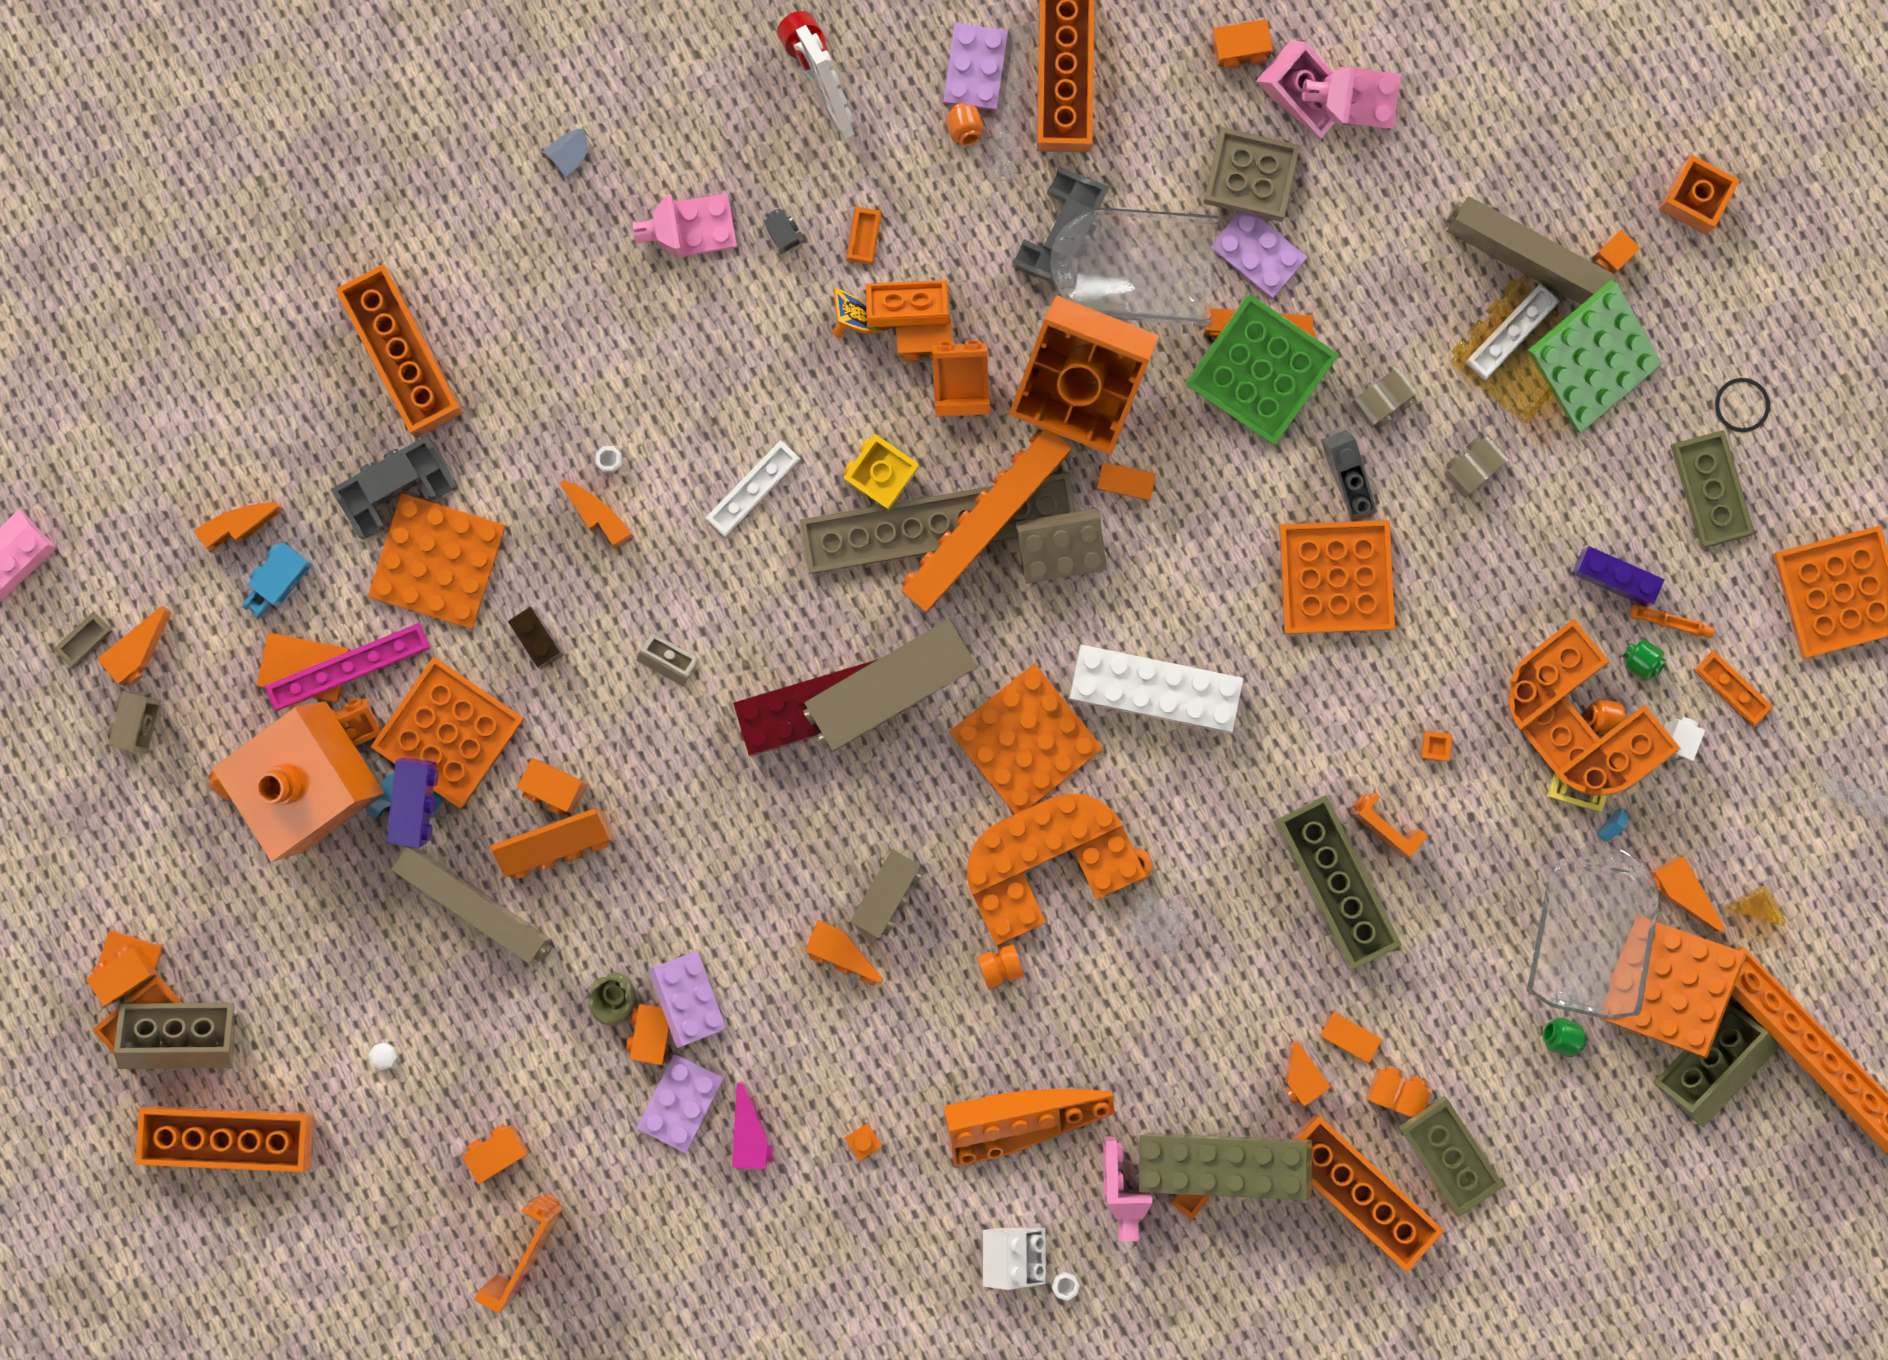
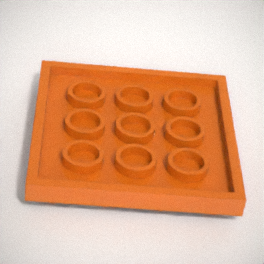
[368,493,506,629]
[1279,520,1395,634]
[1773,525,1888,659]
[371,656,525,809]
[949,663,1103,814]
[1598,916,1746,1059]

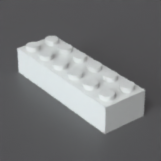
[1069,645,1243,733]

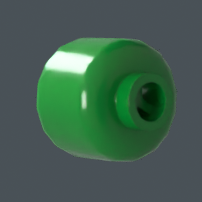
[1623,640,1667,681]
[1543,1018,1587,1057]

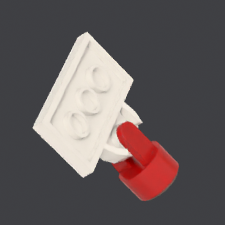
[777,11,855,139]

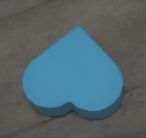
[1597,808,1628,842]

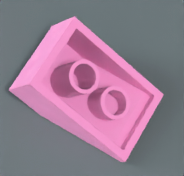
[1256,41,1335,139]

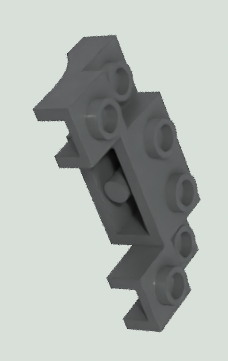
[1012,166,1109,287]
[331,436,458,540]

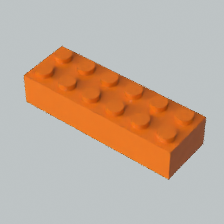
[1037,0,1094,152]
[335,264,464,438]
[135,1106,314,1172]
[1292,1113,1444,1272]

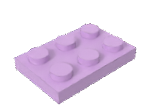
[943,23,1008,111]
[1210,212,1307,299]
[648,951,726,1048]
[636,1053,724,1153]

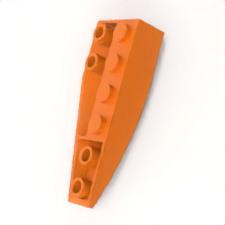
[943,1089,1115,1167]

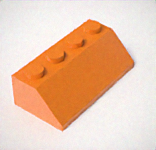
[490,808,612,881]

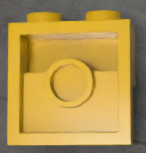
[843,434,920,511]

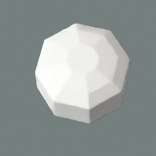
[595,446,622,473]
[369,1042,398,1071]
[1052,1271,1080,1301]

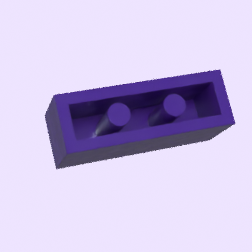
[1572,546,1665,607]
[386,757,439,848]

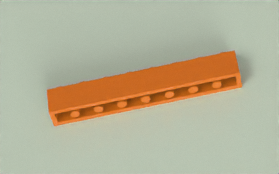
[901,429,1072,614]

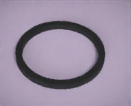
[1715,378,1770,432]

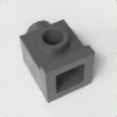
[764,209,804,254]

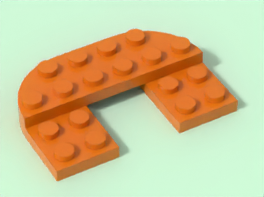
[1508,619,1681,796]
[967,793,1147,946]

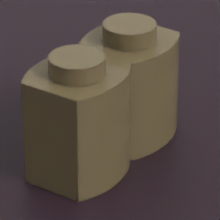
[1352,367,1418,428]
[1444,435,1510,497]

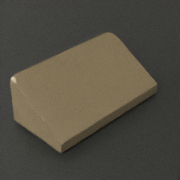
[636,633,699,687]

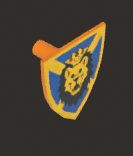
[832,288,891,338]

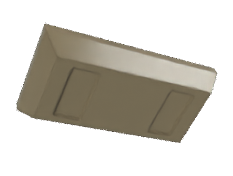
[54,611,113,669]

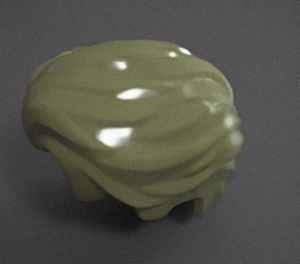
[589,972,636,1026]

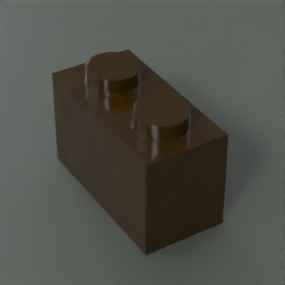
[508,606,564,670]

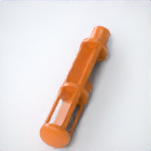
[1630,603,1715,638]

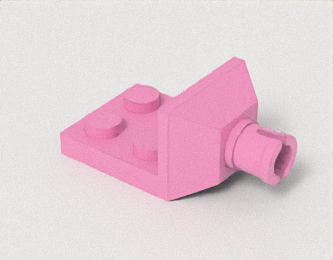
[1302,67,1401,129]
[633,193,737,258]
[1103,1136,1152,1241]

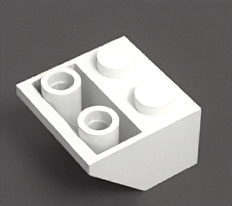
[983,1228,1046,1290]

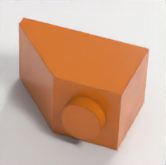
[1285,1040,1331,1107]

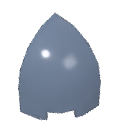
[542,129,588,177]

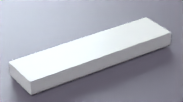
[1465,283,1560,381]
[705,440,801,537]

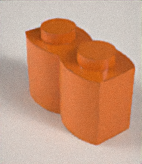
[1366,1065,1433,1117]

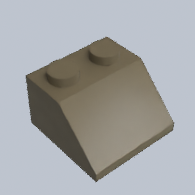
[107,691,161,753]

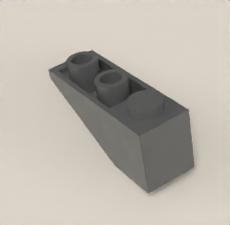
[1321,430,1377,522]

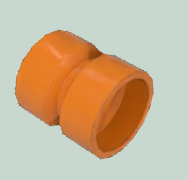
[977,944,1025,990]

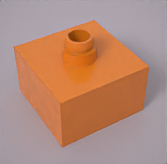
[1009,295,1159,455]
[212,701,385,862]

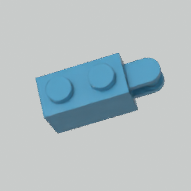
[242,542,313,619]

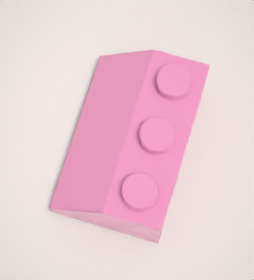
[0,509,57,602]

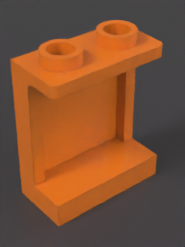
[932,340,990,417]
[1351,792,1428,858]

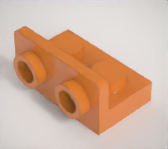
[332,697,382,746]

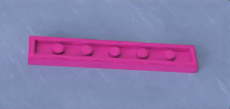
[264,622,430,712]

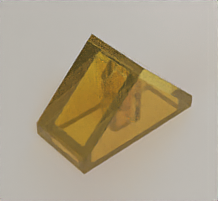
[1724,886,1786,926]

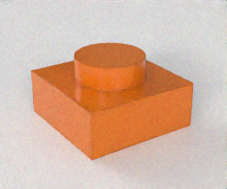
[1420,731,1452,762]
[844,1123,882,1161]

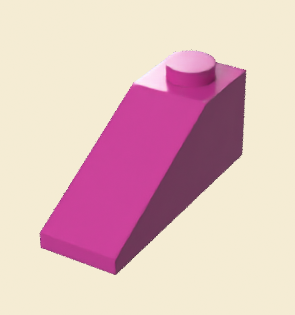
[732,1081,773,1169]

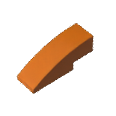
[560,480,634,548]
[193,502,284,551]

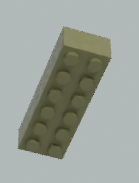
[1273,795,1402,970]
[1139,1133,1312,1200]

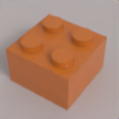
[1658,154,1740,235]
[517,758,588,816]

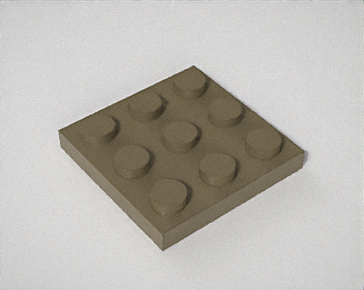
[1203,127,1300,222]

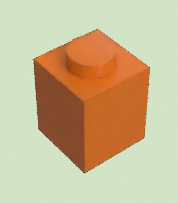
[1593,229,1640,274]

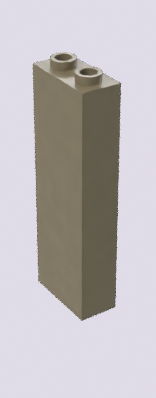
[1446,196,1614,304]
[803,619,977,752]
[391,846,552,964]

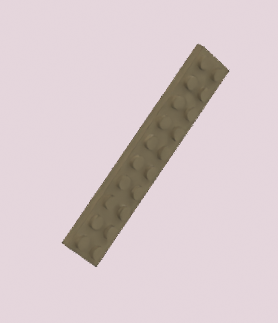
[800,472,1076,574]

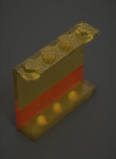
[1450,275,1565,424]

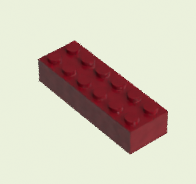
[733,659,908,757]

